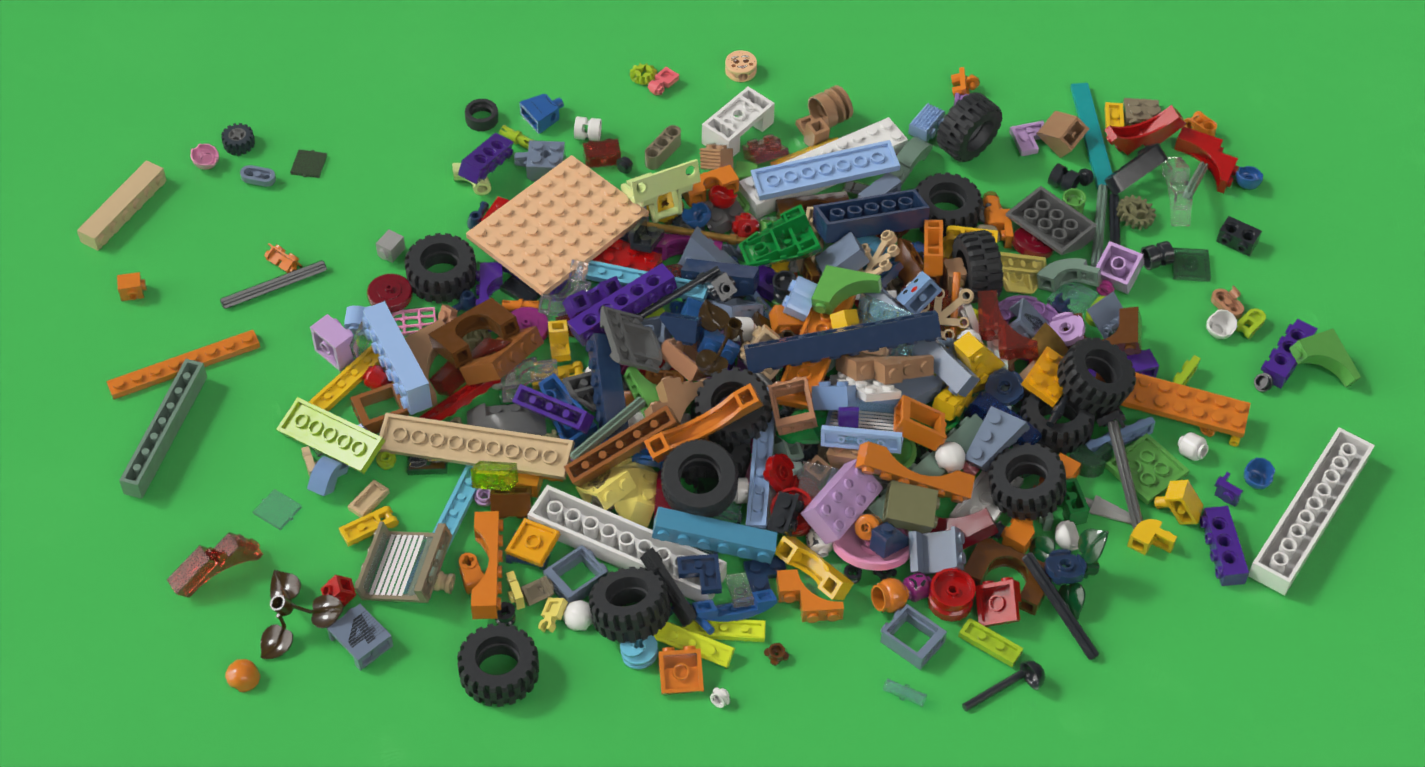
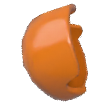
[225,659,261,692]

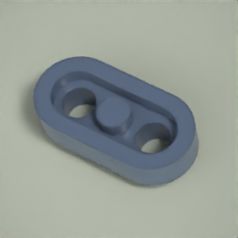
[240,165,276,187]

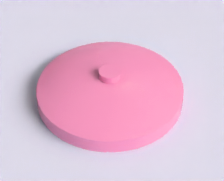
[832,514,910,571]

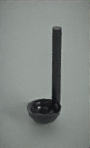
[962,660,1045,711]

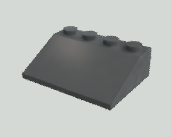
[1005,186,1097,255]

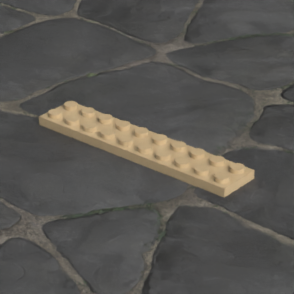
[379,413,575,480]

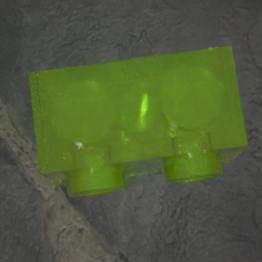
[471,461,518,491]

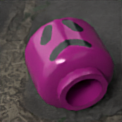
[903,572,932,602]

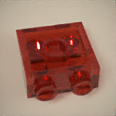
[742,134,789,164]

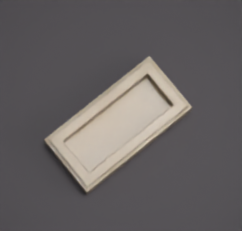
[348,480,390,518]

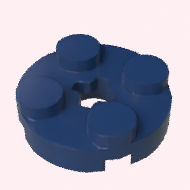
[985,369,1024,408]
[1044,549,1087,585]

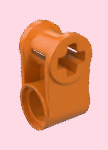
[1185,111,1217,137]
[459,553,484,594]

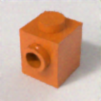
[117,272,147,301]

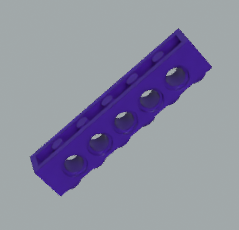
[567,263,677,347]

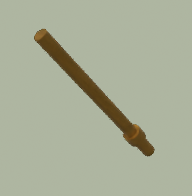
[647,222,746,245]

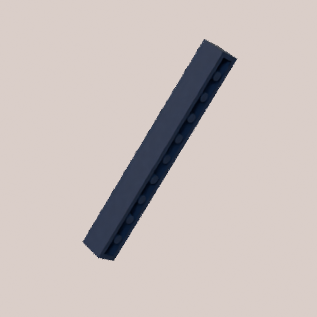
[743,310,942,373]

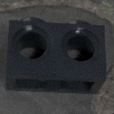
[1216,216,1262,256]

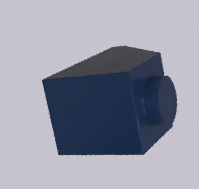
[660,312,702,346]
[869,522,909,559]

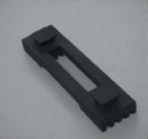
[640,547,697,627]

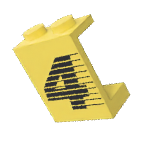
[575,467,637,510]

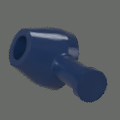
[467,201,489,230]
[452,290,477,311]

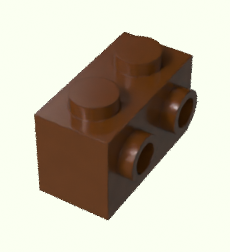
[490,486,533,519]

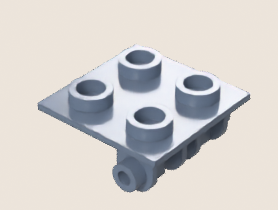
[1087,291,1123,339]

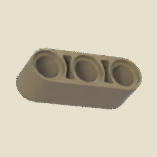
[645,125,681,170]

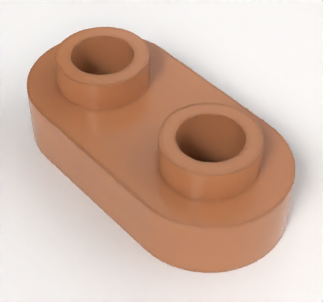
[1211,289,1244,319]

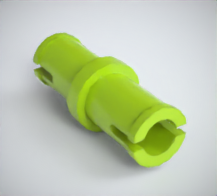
[499,125,535,149]

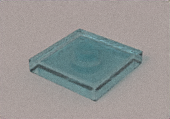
[1047,282,1098,315]

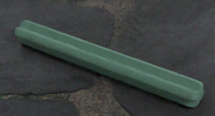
[570,397,646,461]

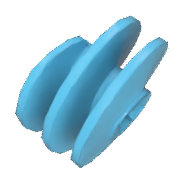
[620,635,658,669]

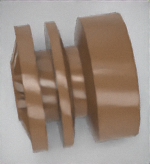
[808,85,853,128]

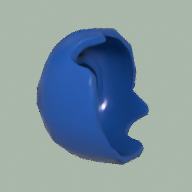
[1236,166,1263,190]
[681,202,711,229]
[1244,457,1275,489]

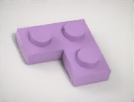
[1009,121,1044,156]

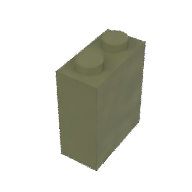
[882,480,940,533]

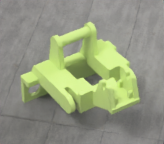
[621,159,701,223]

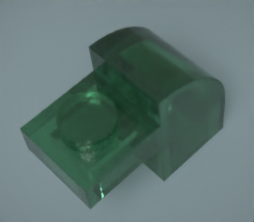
[1069,442,1113,478]

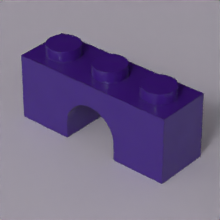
[562,276,622,319]

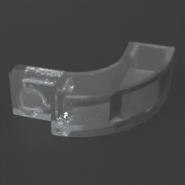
[538,259,591,316]
[501,357,558,403]

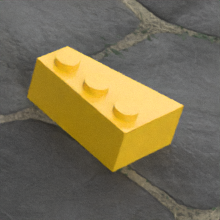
[954,332,1006,387]

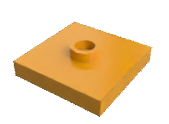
[505,518,561,567]

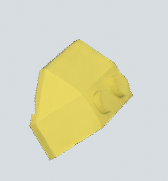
[1000,252,1047,294]
[613,462,658,528]

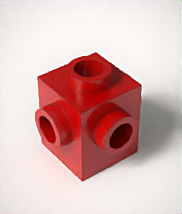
[732,213,759,238]
[321,575,356,607]

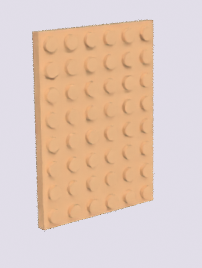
[466,155,649,297]

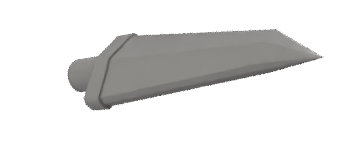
[1085,495,1144,524]

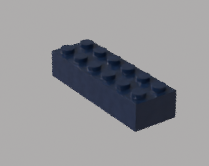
[812,189,930,243]

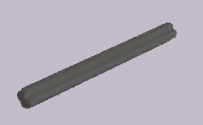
[1108,421,1143,529]

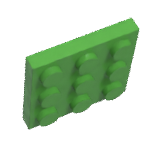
[1105,433,1190,505]

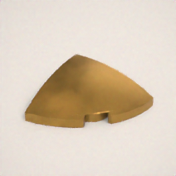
[1021,322,1068,361]

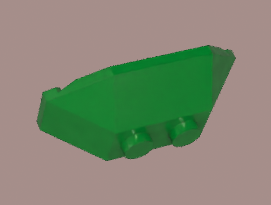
[775,408,838,444]

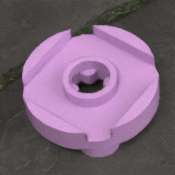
[1048,312,1085,346]

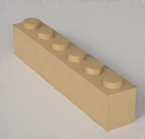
[77,160,167,251]

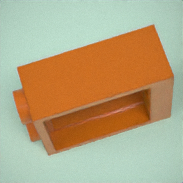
[893,395,947,451]

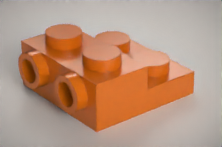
[658,646,704,695]

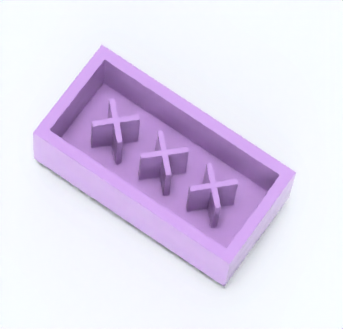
[800,459,884,544]

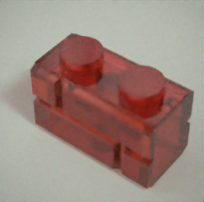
[583,139,621,168]

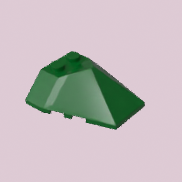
[738,204,822,266]

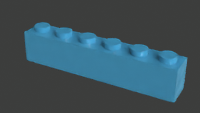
[652,507,777,564]

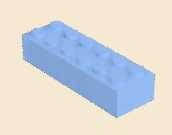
[362,301,432,415]

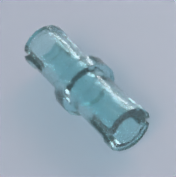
[883,678,927,707]

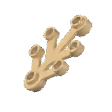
[858,230,900,275]
[920,288,974,340]

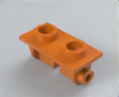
[264,243,303,273]

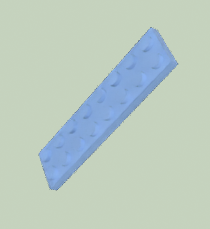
[751,140,900,201]

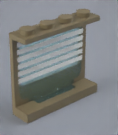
[354,522,452,603]

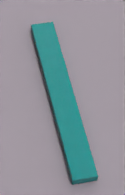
[1070,83,1112,189]

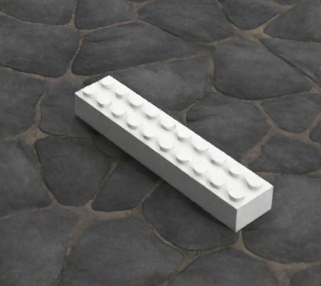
[739,117,908,219]
[1248,427,1375,596]
[527,485,727,602]

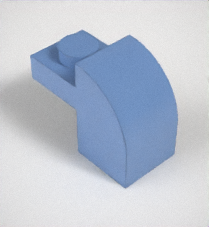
[307,456,349,496]

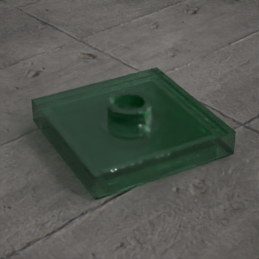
[1172,248,1211,282]

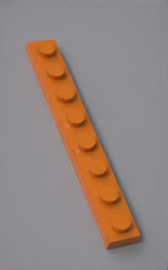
[106,330,260,400]

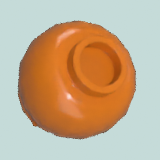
[871,578,909,613]

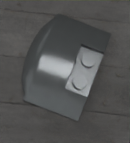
[600,306,662,373]
[467,403,547,436]

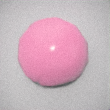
[191,143,219,170]

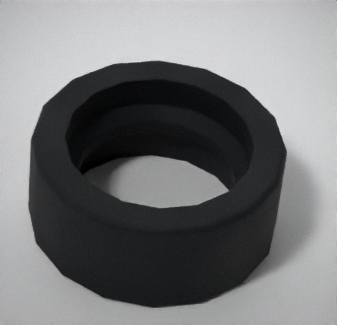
[465,99,499,131]

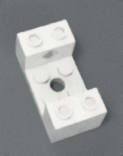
[702,87,775,157]

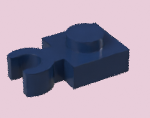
[1051,292,1070,314]

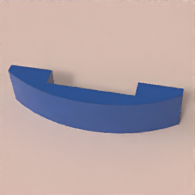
[692,589,777,622]

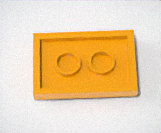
[1021,346,1063,407]

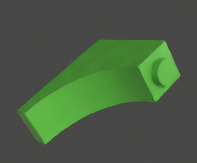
[811,265,882,314]
[1289,328,1361,387]
[623,367,694,418]

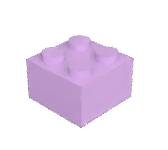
[1096,241,1144,294]
[310,314,357,371]

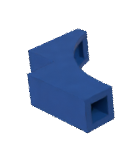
[680,297,740,365]

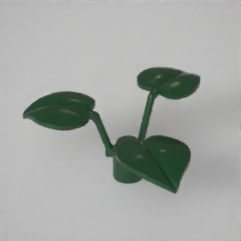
[1029,529,1109,620]

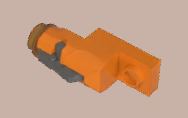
[979,191,1014,248]

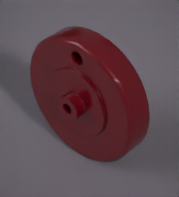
[1012,227,1055,259]
[367,274,413,313]

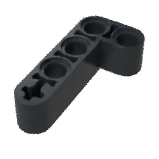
[1104,143,1168,195]

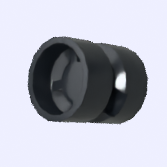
[1048,163,1081,192]
[1140,241,1175,270]
[773,270,797,305]

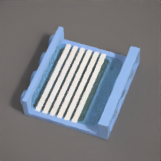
[821,398,904,454]

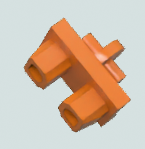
[951,67,980,98]

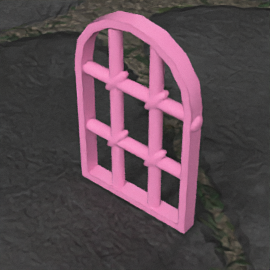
[392,307,437,336]

